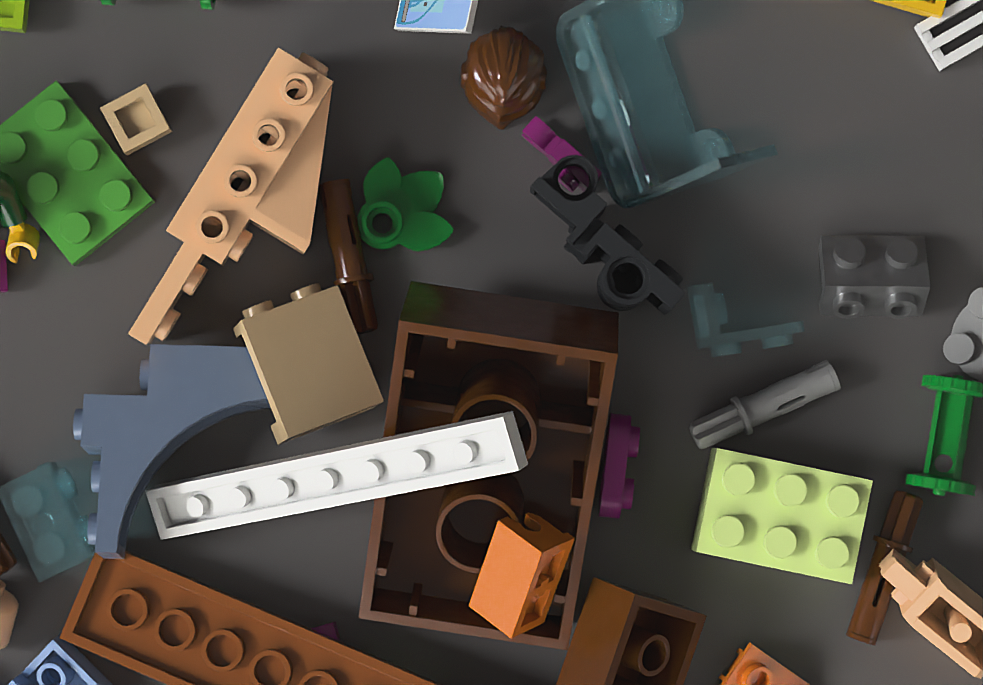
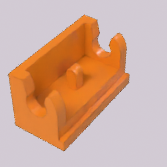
[469,513,575,639]

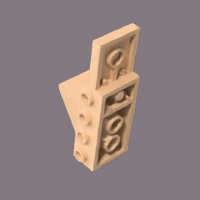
[128,47,333,345]

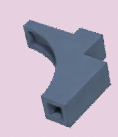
[73,344,271,559]

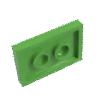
[0,80,155,266]

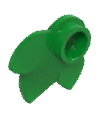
[357,157,453,252]

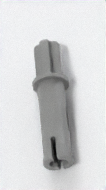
[689,360,841,449]

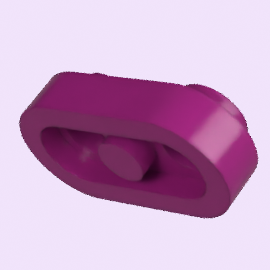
[598,413,640,519]

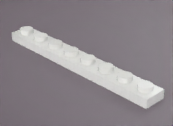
[145,411,528,540]

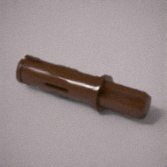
[318,179,378,334]
[846,490,923,646]

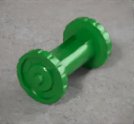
[905,375,983,496]

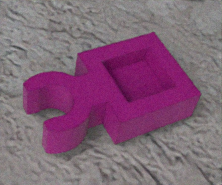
[522,116,602,192]

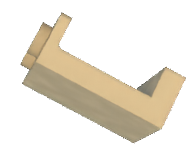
[233,283,384,445]

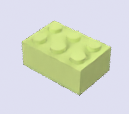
[691,448,873,584]

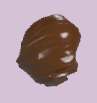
[461,26,547,130]

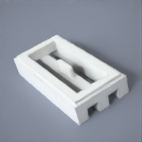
[914,0,983,72]

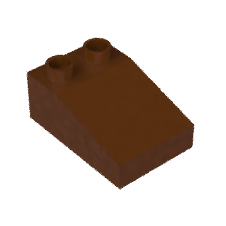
[359,281,619,650]

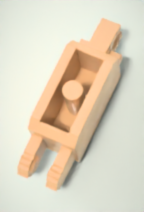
[879,549,983,679]

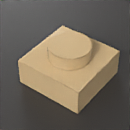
[100,83,173,156]

